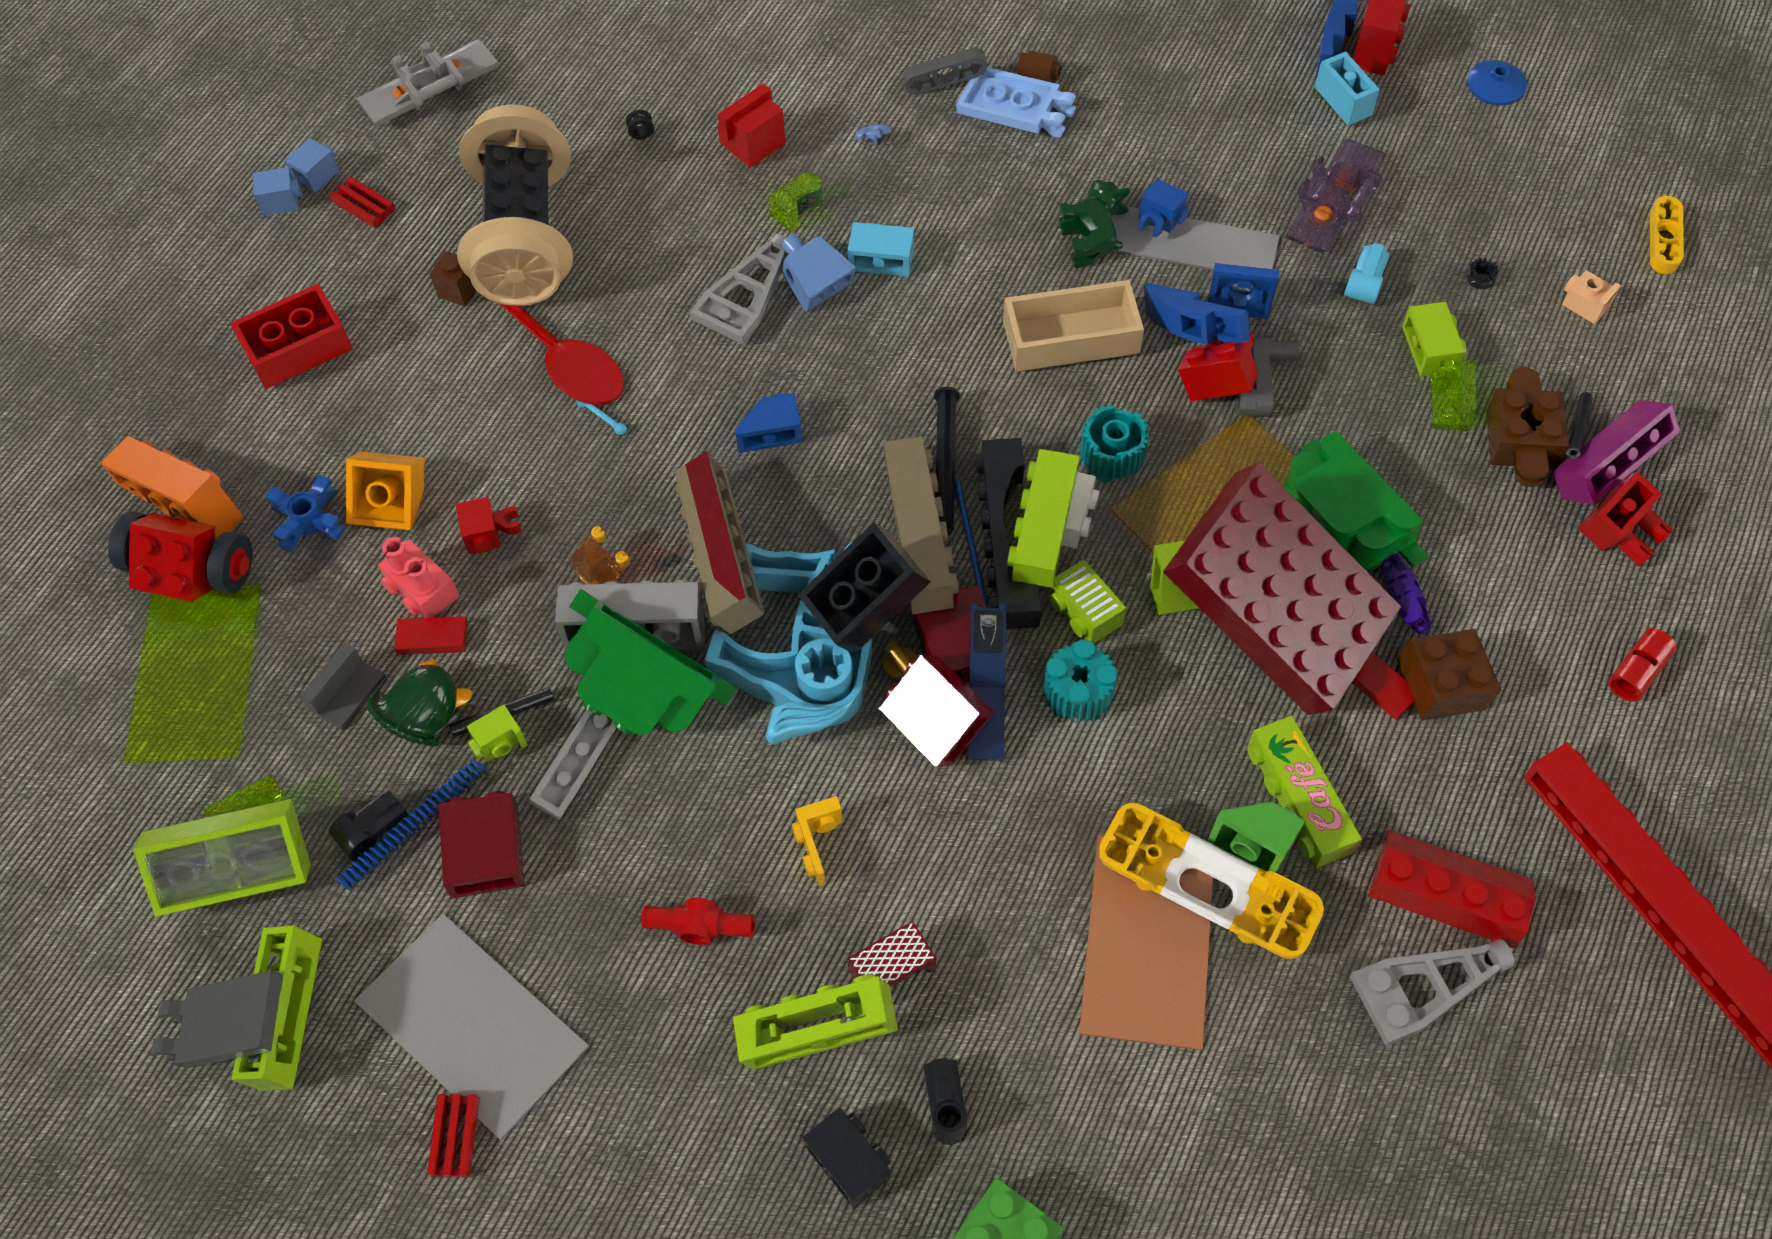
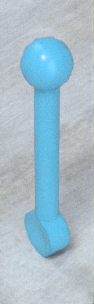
[576,400,627,435]

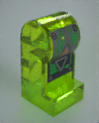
[768,173,822,231]

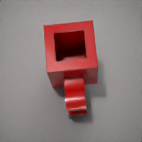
[455,496,522,554]

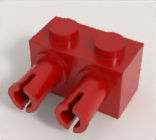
[1178,332,1259,401]
[1578,471,1674,567]

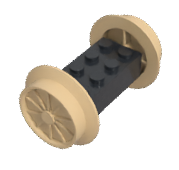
[457,104,573,306]

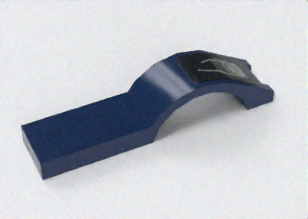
[968,603,1006,761]

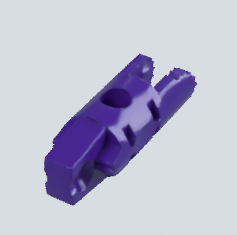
[1380,553,1432,635]

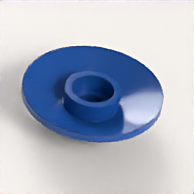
[1467,60,1527,105]

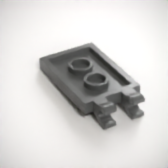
[150,970,283,1068]

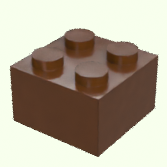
[1397,629,1502,721]

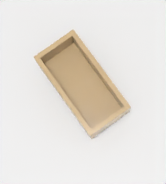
[1003,280,1144,372]

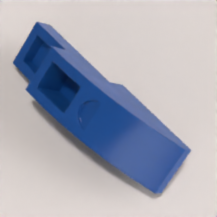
[1143,283,1250,345]

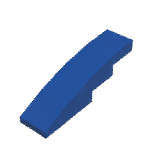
[1316,0,1357,76]

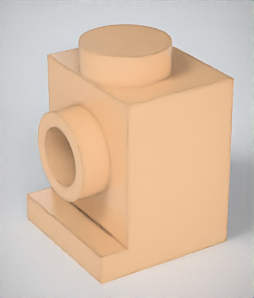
[1562,270,1621,324]

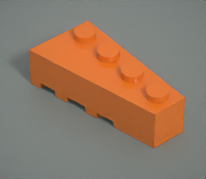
[100,436,244,541]

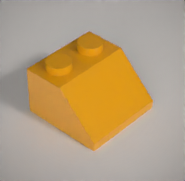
[346,451,425,530]

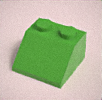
[1207,802,1305,873]

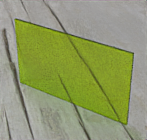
[124,585,261,763]

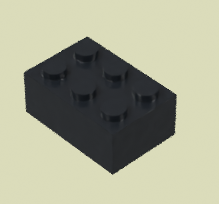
[798,522,931,654]

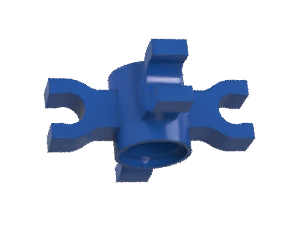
[265,475,345,553]

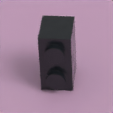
[802,1107,892,1209]

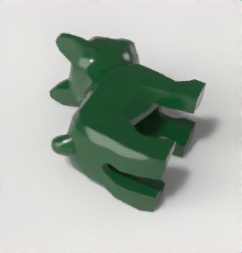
[1059,180,1130,268]

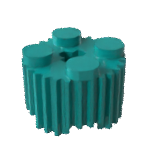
[1080,404,1149,483]
[1043,640,1117,722]

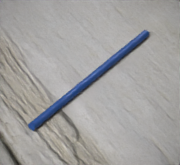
[955,478,988,608]

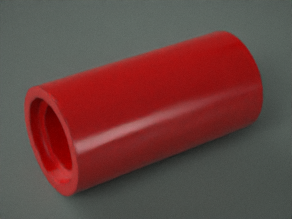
[1608,628,1677,702]

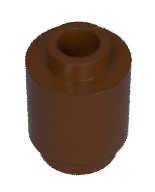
[1017,51,1062,83]

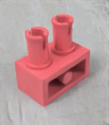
[378,537,460,618]

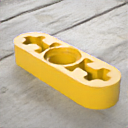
[1650,196,1684,274]

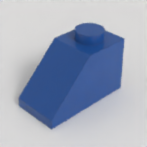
[735,393,802,453]

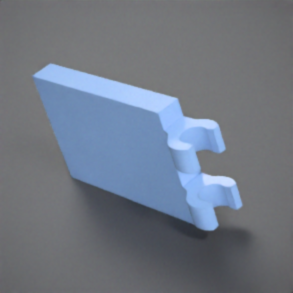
[956,67,1076,137]

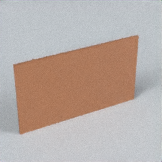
[1079,835,1214,1050]

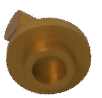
[883,641,917,680]

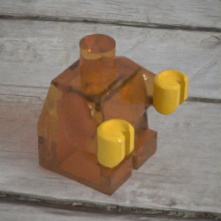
[572,526,630,584]

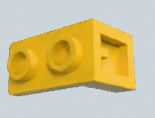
[791,796,843,887]

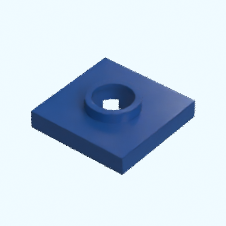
[1207,263,1279,319]

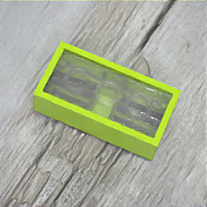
[133,799,311,917]

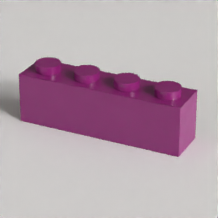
[1553,400,1680,505]

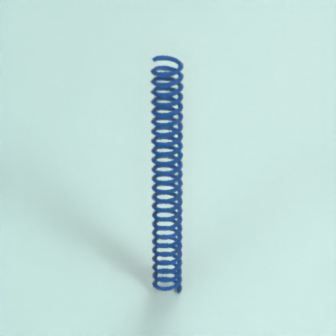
[334,759,487,891]

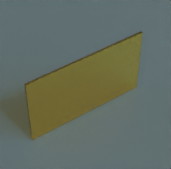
[1111,415,1294,554]

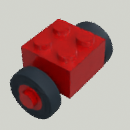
[108,511,253,602]

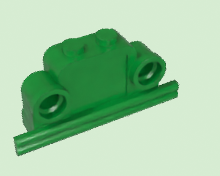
[1284,431,1429,570]
[565,588,737,735]

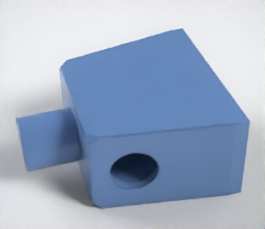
[781,234,856,313]

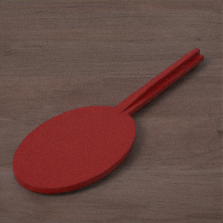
[499,303,624,405]

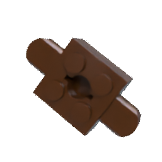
[1486,367,1569,487]

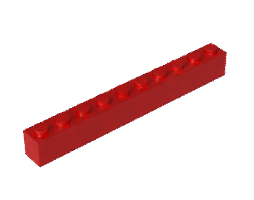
[1524,742,1772,1069]

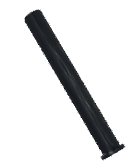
[934,387,960,536]

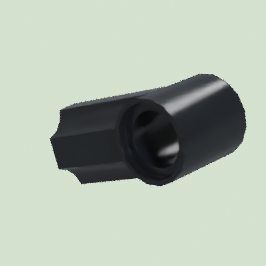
[329,789,408,861]
[923,1058,967,1145]

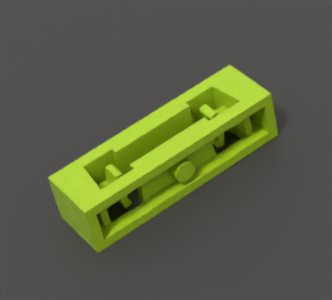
[231,925,322,1091]
[733,974,898,1070]

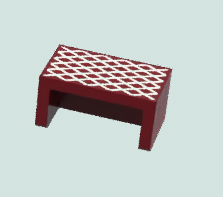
[847,921,937,987]

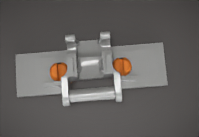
[356,39,499,126]

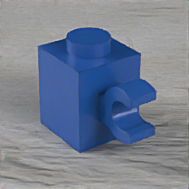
[1138,178,1189,238]

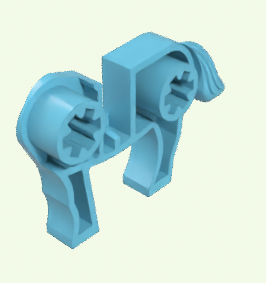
[705,541,872,745]

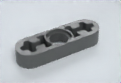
[903,48,988,95]

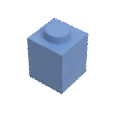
[285,138,339,193]
[253,167,303,216]

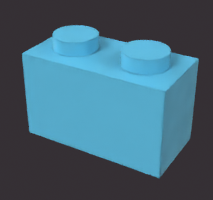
[1315,51,1380,126]
[847,222,914,277]

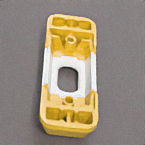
[1098,803,1324,959]

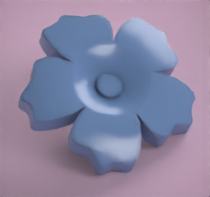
[855,124,891,144]

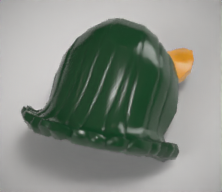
[367,659,473,746]

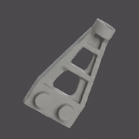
[690,234,789,344]
[1350,939,1515,1046]

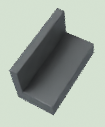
[300,642,386,730]

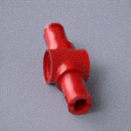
[641,898,756,945]

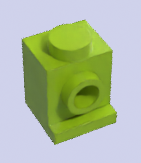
[467,704,528,763]

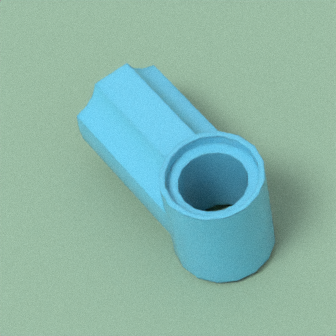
[1344,243,1390,305]

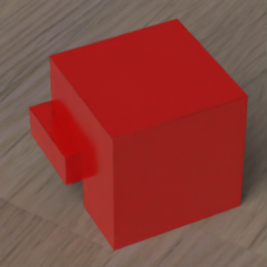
[717,83,786,168]

